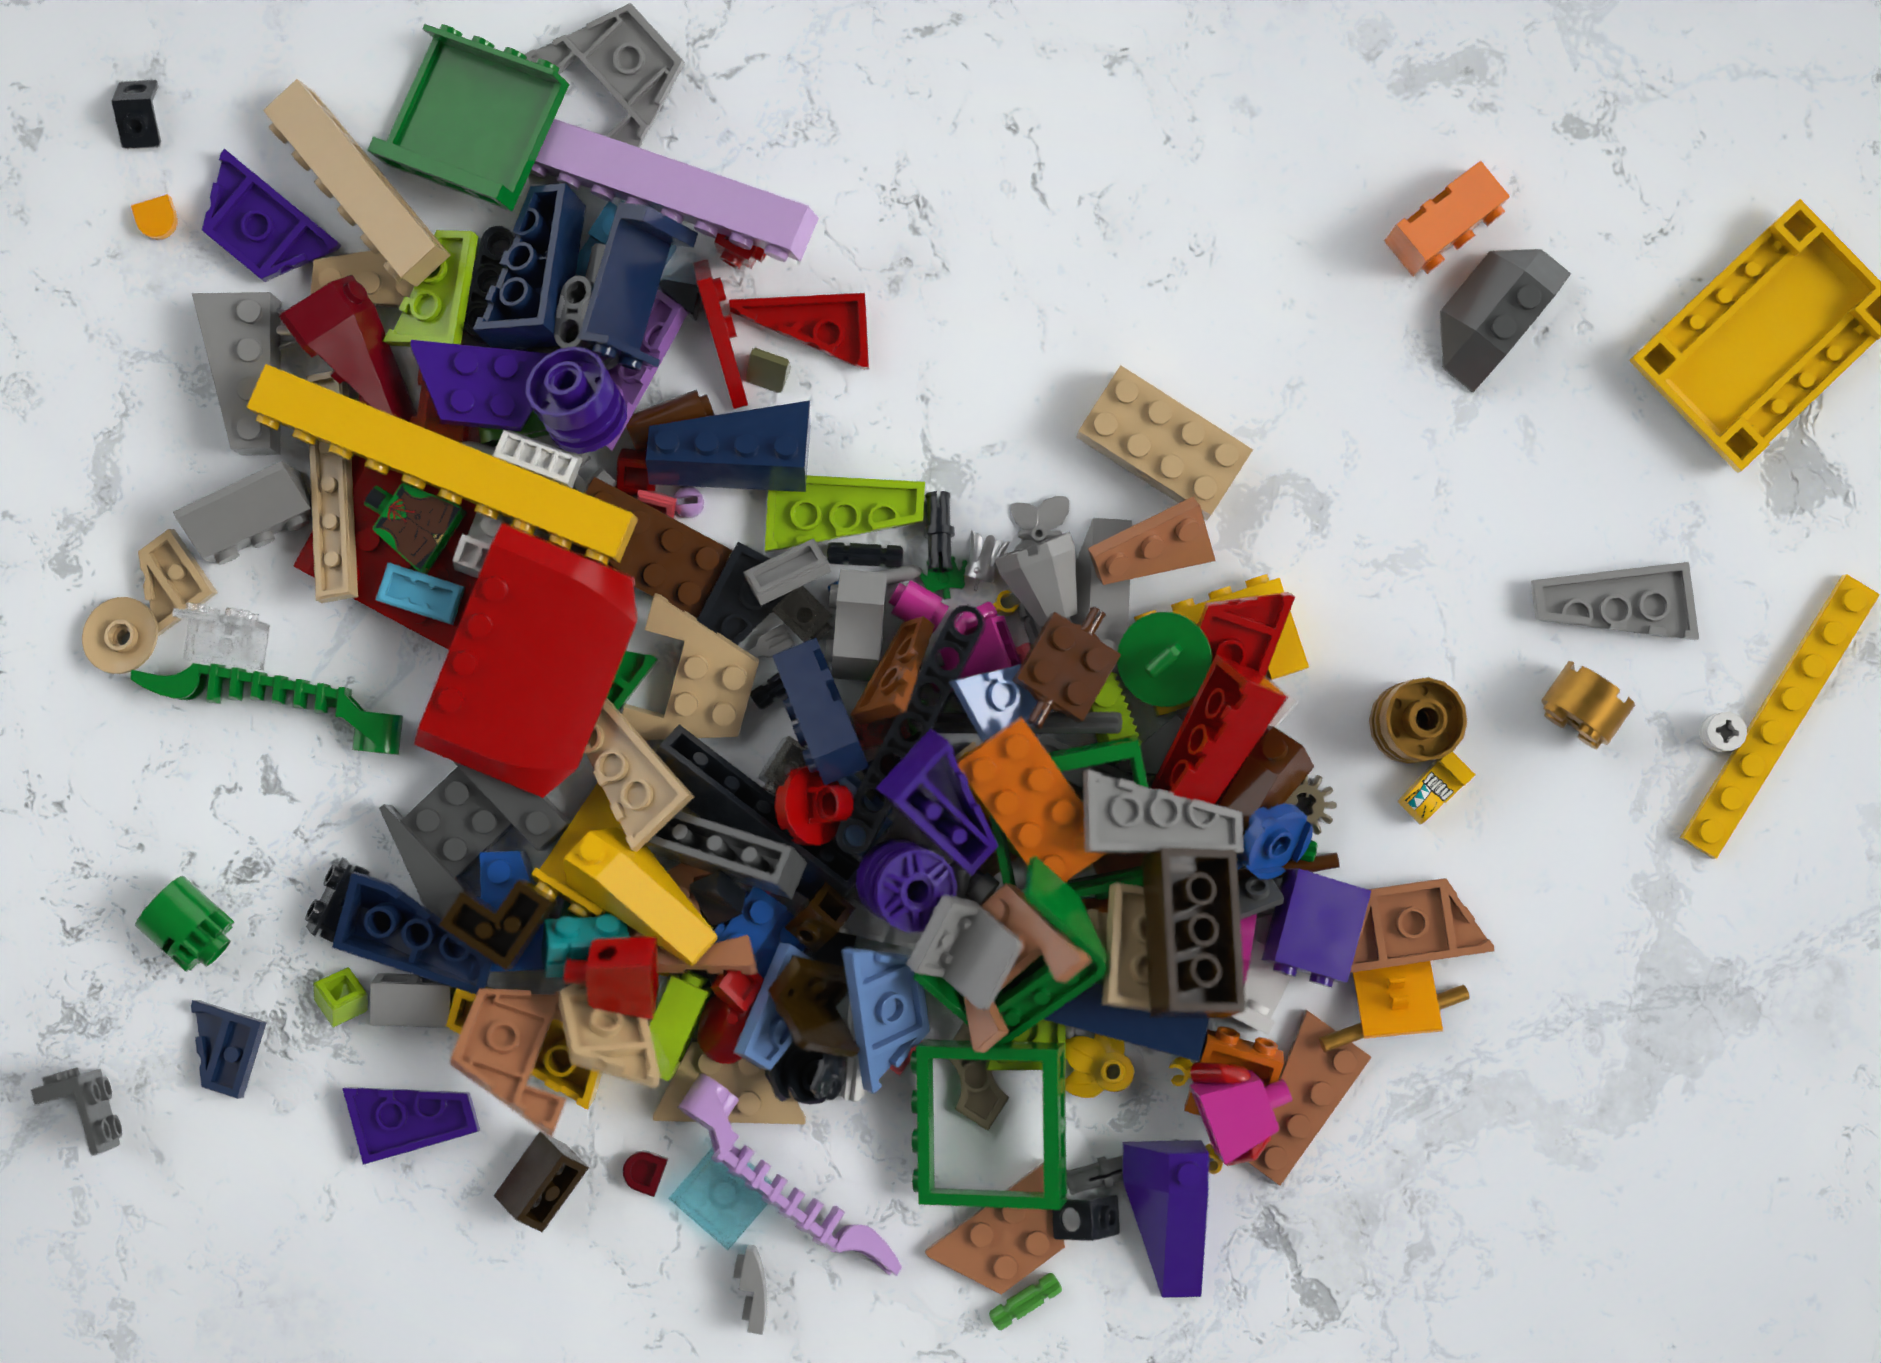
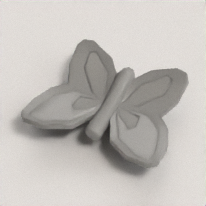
[1010,496,1069,550]

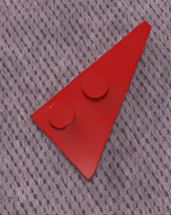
[729,293,869,370]

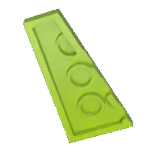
[765,475,925,553]

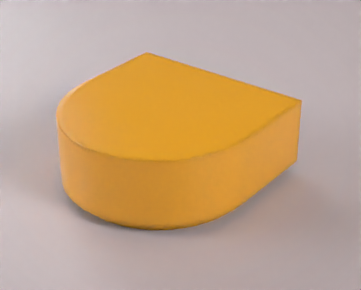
[131,194,178,240]

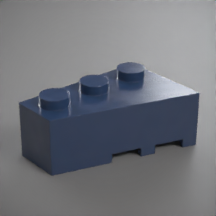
[772,638,869,785]

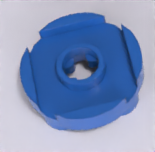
[1236,804,1313,879]

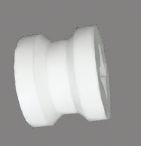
[1700,712,1747,752]

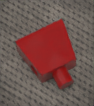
[564,937,659,1020]

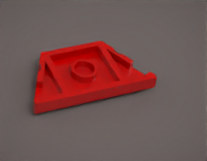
[1198,592,1295,677]

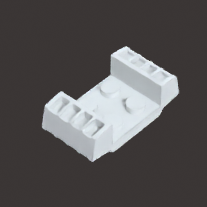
[453,430,583,578]

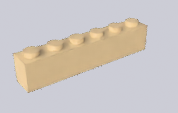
[263,79,451,287]

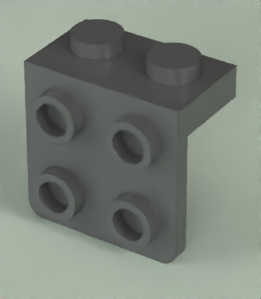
[31,1067,122,1156]

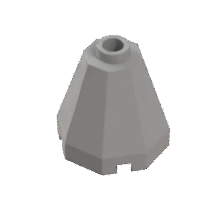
[994,532,1077,627]

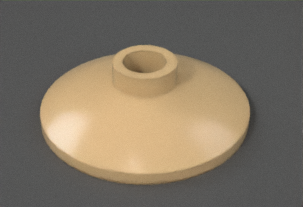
[82,597,158,674]

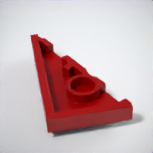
[693,259,748,409]

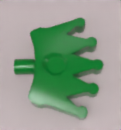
[919,556,968,600]

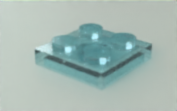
[668,1147,772,1250]

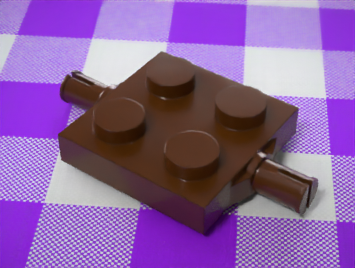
[1012,607,1121,729]

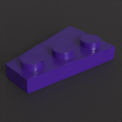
[342,1087,480,1165]

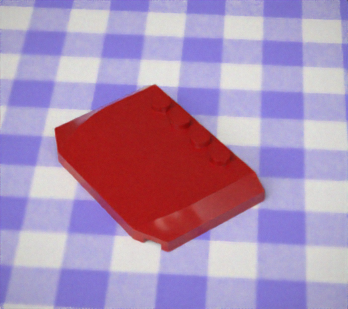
[414,523,638,798]

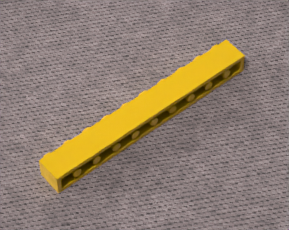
[246,364,638,565]

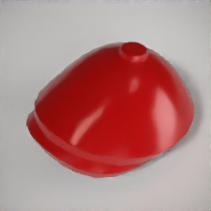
[697,995,758,1064]

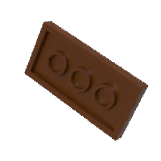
[570,476,732,618]

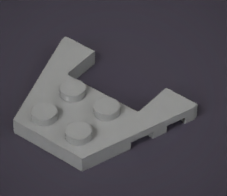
[524,3,685,148]

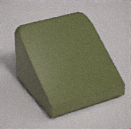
[746,348,791,393]

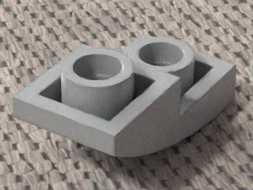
[733,1244,767,1335]

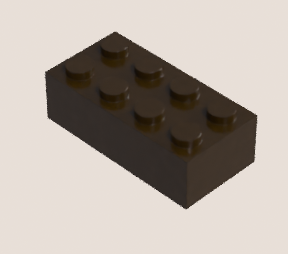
[1142,848,1246,1018]

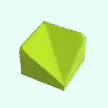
[313,967,368,1027]

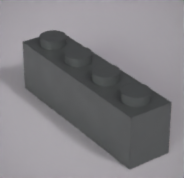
[645,811,807,899]

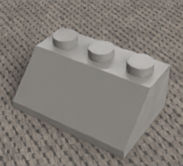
[173,461,312,565]

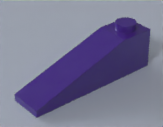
[1122,1140,1209,1298]

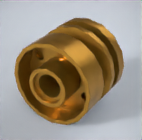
[1369,677,1468,764]

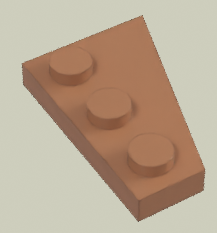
[1088,497,1216,585]

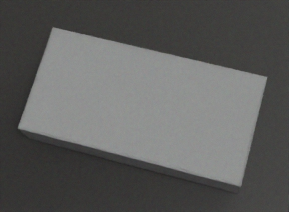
[743,538,832,605]

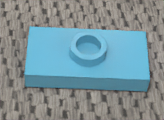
[376,562,465,625]

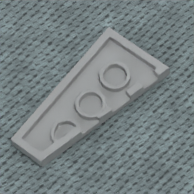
[1530,562,1699,640]
[1083,770,1244,854]

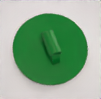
[1117,612,1212,707]

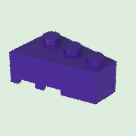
[876,729,998,876]

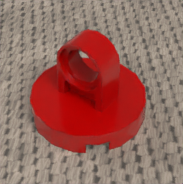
[775,766,853,846]

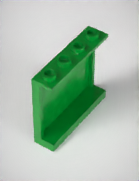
[367,24,570,212]

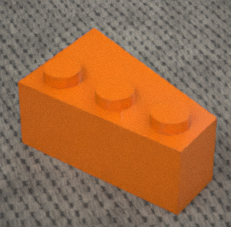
[1384,161,1510,277]

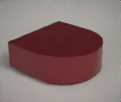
[623,1150,669,1197]

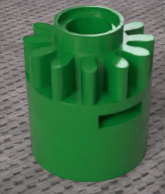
[135,876,235,972]

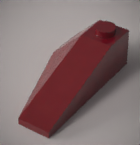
[279,275,419,425]

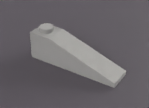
[1070,518,1132,675]

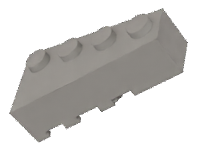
[192,292,281,455]

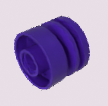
[526,346,627,454]
[856,839,957,933]

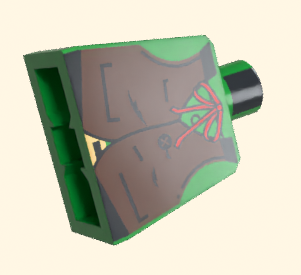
[364,483,467,575]

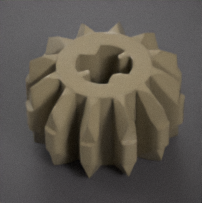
[1284,775,1337,835]

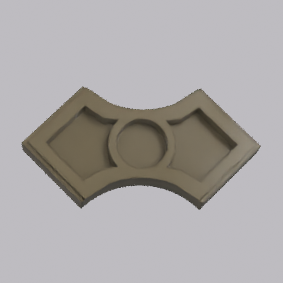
[948,1022,1009,1131]

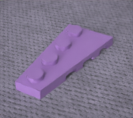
[599,289,688,451]

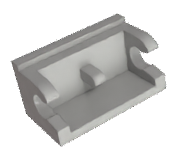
[370,973,456,1028]

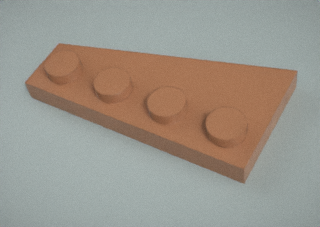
[1248,1010,1372,1185]

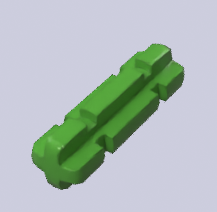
[989,1273,1062,1330]

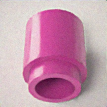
[888,580,949,633]

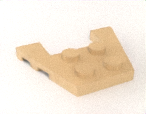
[622,593,759,741]

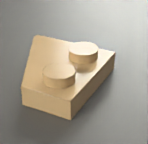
[138,529,218,636]

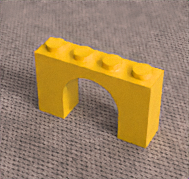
[1128,574,1309,717]

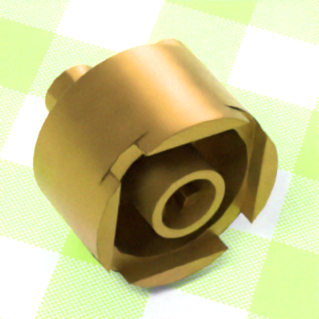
[1541,661,1635,750]

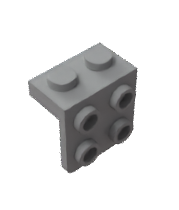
[906,895,1023,1010]

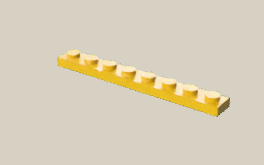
[1679,574,1880,859]

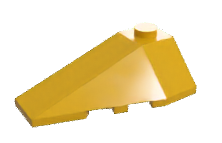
[564,827,717,967]

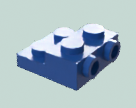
[713,886,806,979]

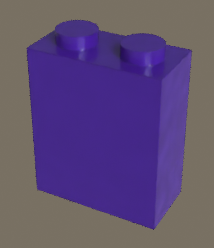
[1261,868,1371,988]

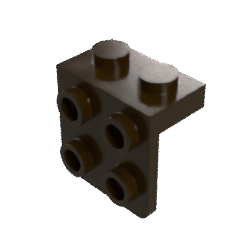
[768,956,860,1058]

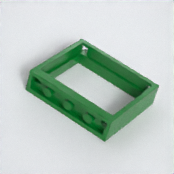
[988,735,1148,899]
[910,1039,1067,1210]

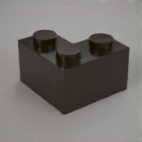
[439,879,558,970]

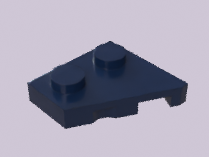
[191,1000,267,1099]

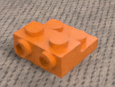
[1184,1026,1284,1116]

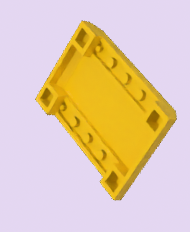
[1629,199,1881,473]

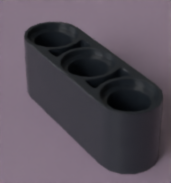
[464,226,515,342]

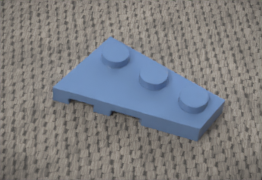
[949,664,1052,742]
[734,943,813,1070]

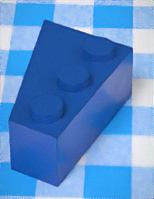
[480,851,550,972]

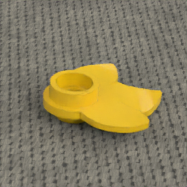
[1065,1033,1134,1098]

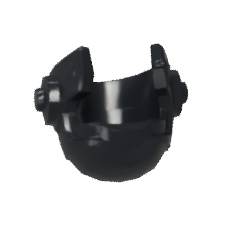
[765,1041,846,1105]

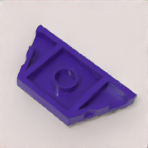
[202,148,342,282]
[410,340,549,431]

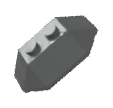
[1440,249,1571,393]

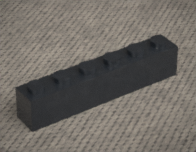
[655,724,861,899]

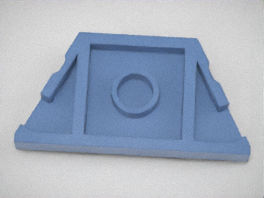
[842,948,930,1094]

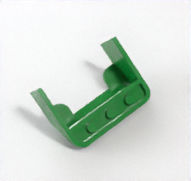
[913,856,1107,1045]

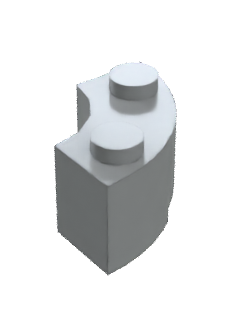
[825,569,887,681]

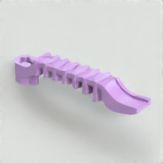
[678,1073,902,1276]

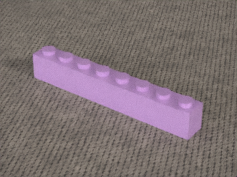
[530,119,819,262]

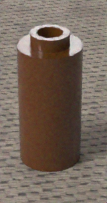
[626,389,715,453]

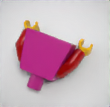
[1168,1057,1292,1174]

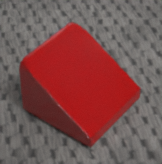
[616,448,656,496]

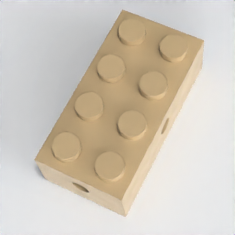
[1076,365,1253,521]

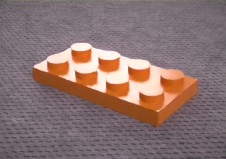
[956,716,1106,882]

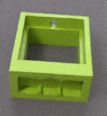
[649,969,713,1081]

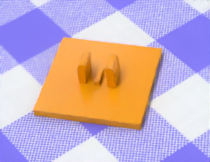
[1352,961,1443,1039]

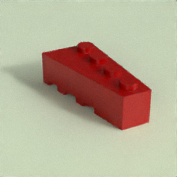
[1150,655,1288,804]

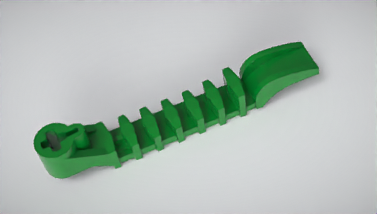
[130,663,403,755]

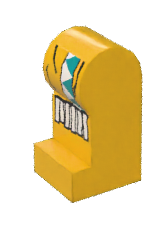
[1398,752,1476,825]

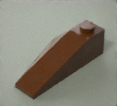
[1214,726,1315,861]

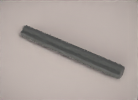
[933,712,1122,734]

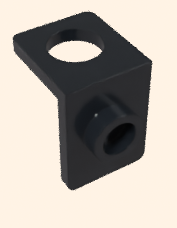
[111,80,161,149]
[1052,1195,1120,1241]

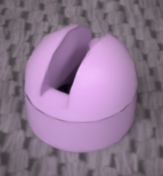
[673,486,704,519]

